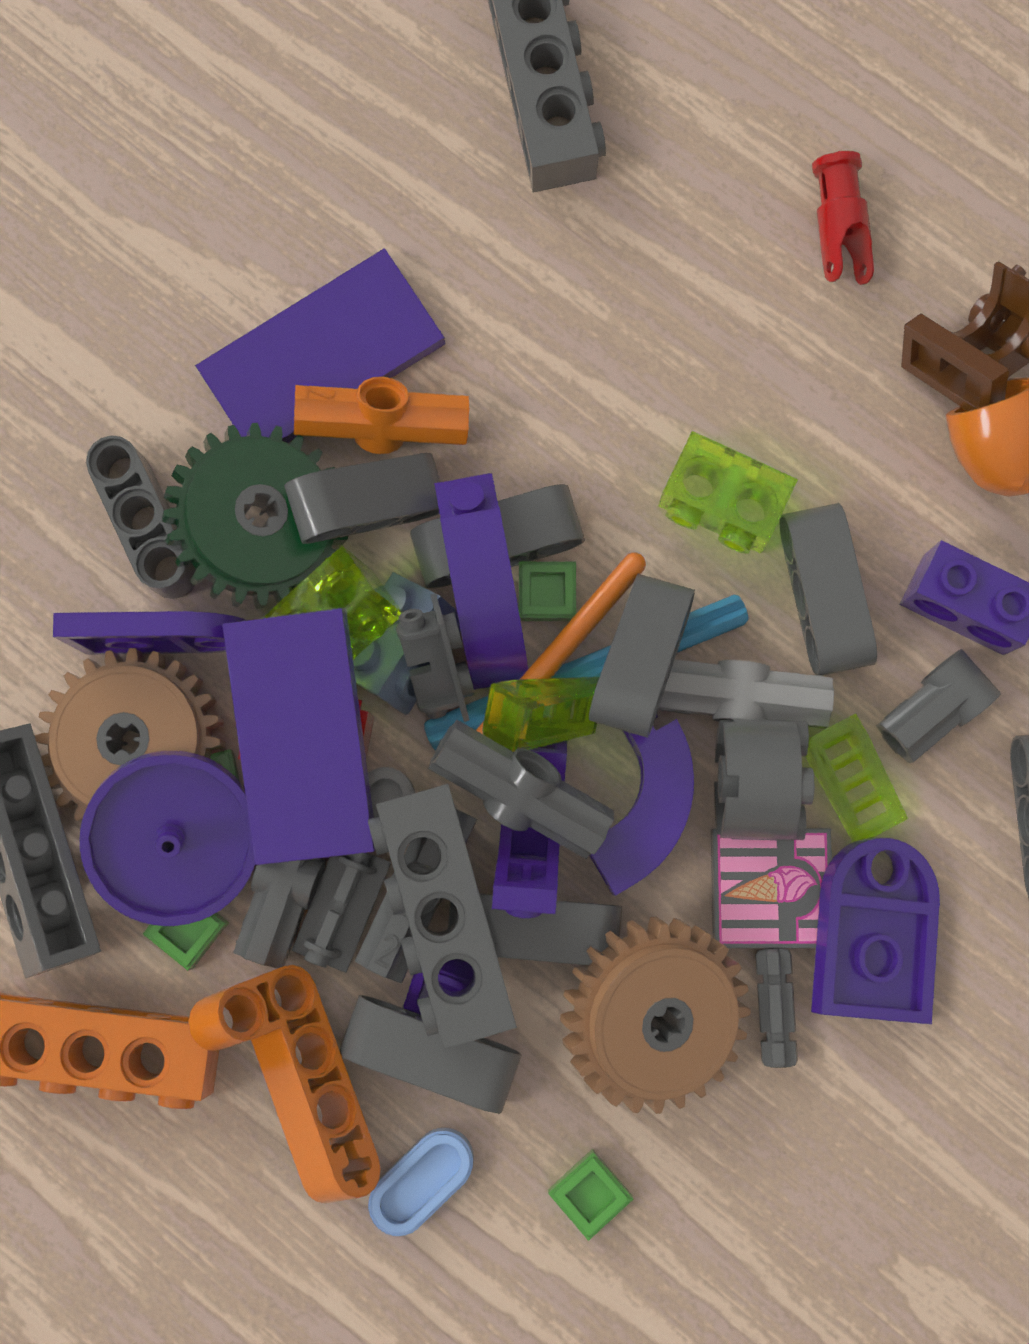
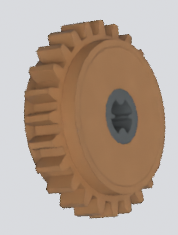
[34,648,226,822]
[560,916,751,1114]

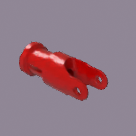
[812,151,874,285]

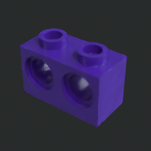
[899,540,1029,655]

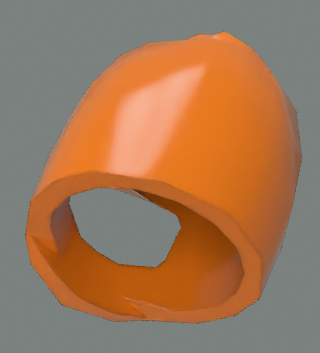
[946,378,1029,497]

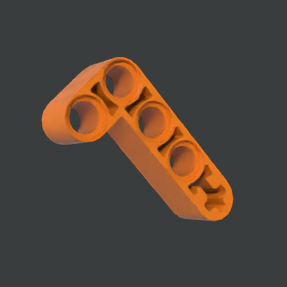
[188,965,381,1204]

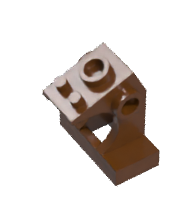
[901,261,1029,411]

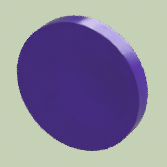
[79,751,255,926]

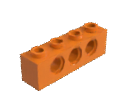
[0,993,220,1109]

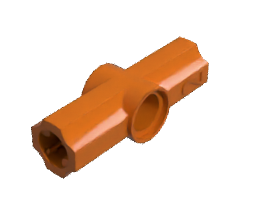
[294,377,470,454]

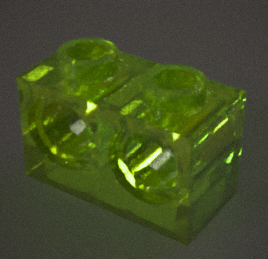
[658,431,798,554]
[261,545,402,659]

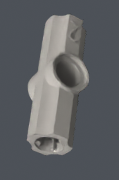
[658,660,834,729]

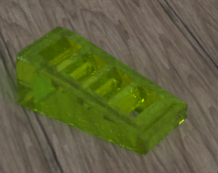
[482,677,599,752]
[806,713,908,842]

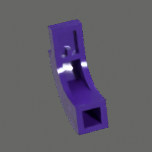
[434,473,528,690]
[589,715,694,896]
[492,732,568,918]

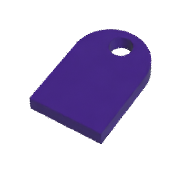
[53,611,247,655]
[811,838,940,1025]

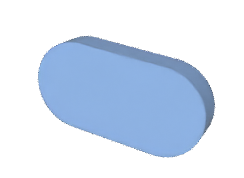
[368,1127,474,1236]

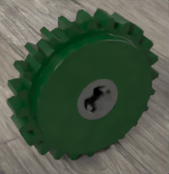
[162,423,349,609]

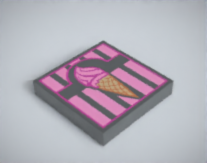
[711,828,832,948]

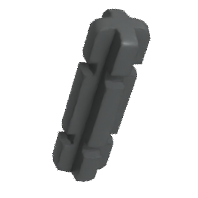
[755,948,798,1068]

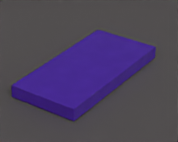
[195,248,446,443]
[222,608,375,865]

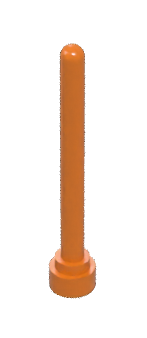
[476,552,646,742]

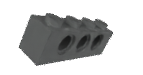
[488,0,606,193]
[0,723,101,979]
[368,784,517,1050]

